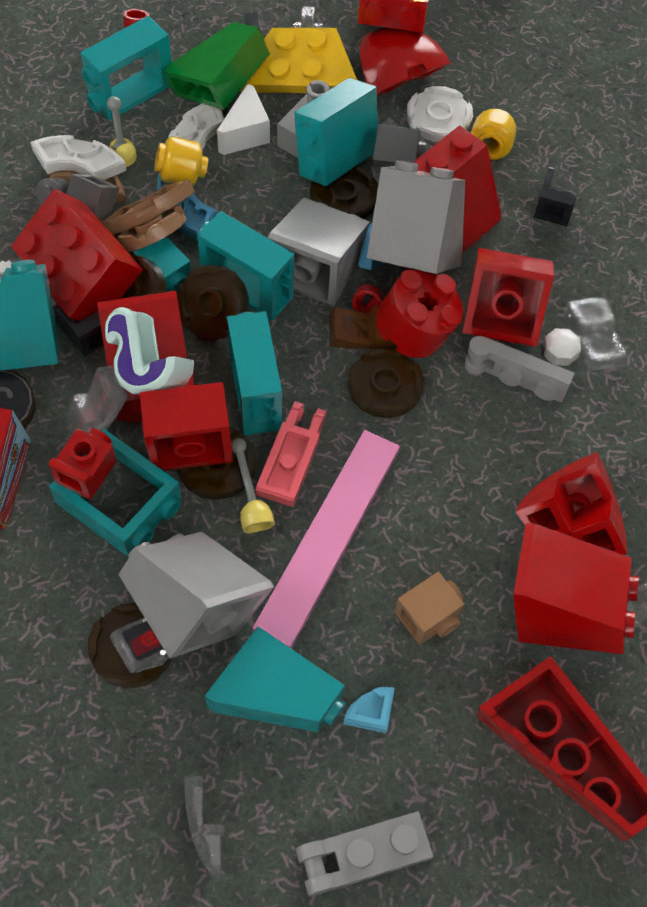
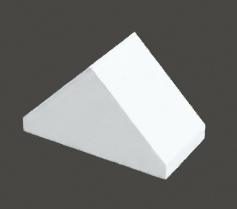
[217,84,270,155]

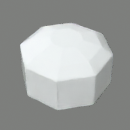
[543,328,581,366]

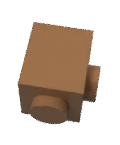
[394,571,465,645]

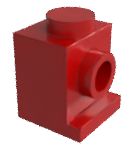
[48,428,117,500]

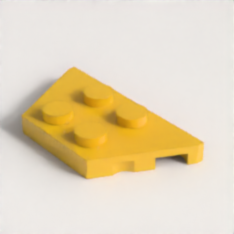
[240,28,357,93]

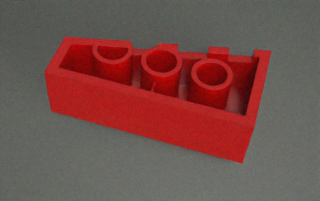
[477,656,647,842]

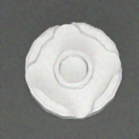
[406,86,473,142]

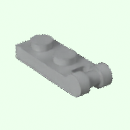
[464,336,575,403]
[295,811,433,897]

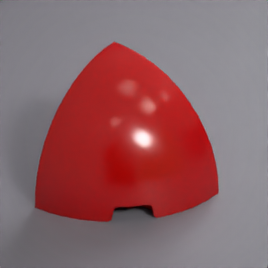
[360,27,451,96]
[516,452,627,555]

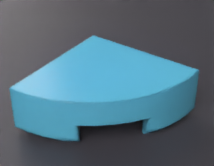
[343,687,395,733]

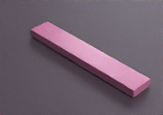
[252,430,400,649]

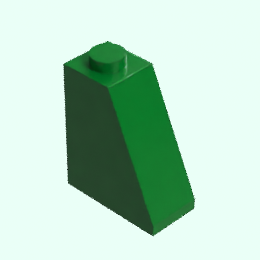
[162,22,270,110]

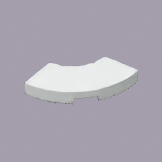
[169,103,225,150]
[30,135,126,180]

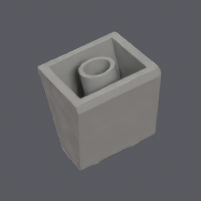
[367,160,465,274]
[267,198,370,306]
[118,532,274,659]

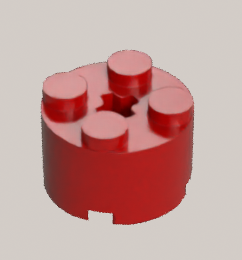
[376,270,463,358]

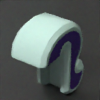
[105,307,194,395]

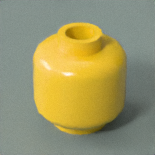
[471,109,516,161]
[154,136,208,186]

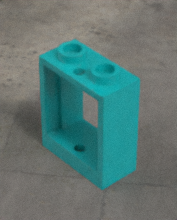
[80,16,172,121]
[197,211,294,321]
[227,311,282,435]
[49,429,182,556]

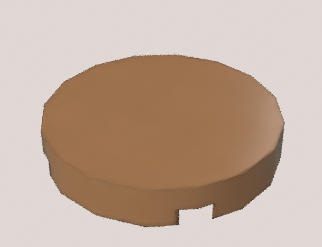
[117,205,187,252]

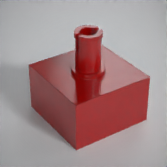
[462,248,554,347]
[140,371,233,471]

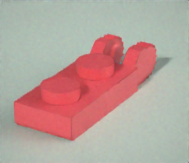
[255,401,327,508]

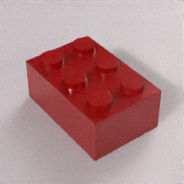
[11,189,143,321]

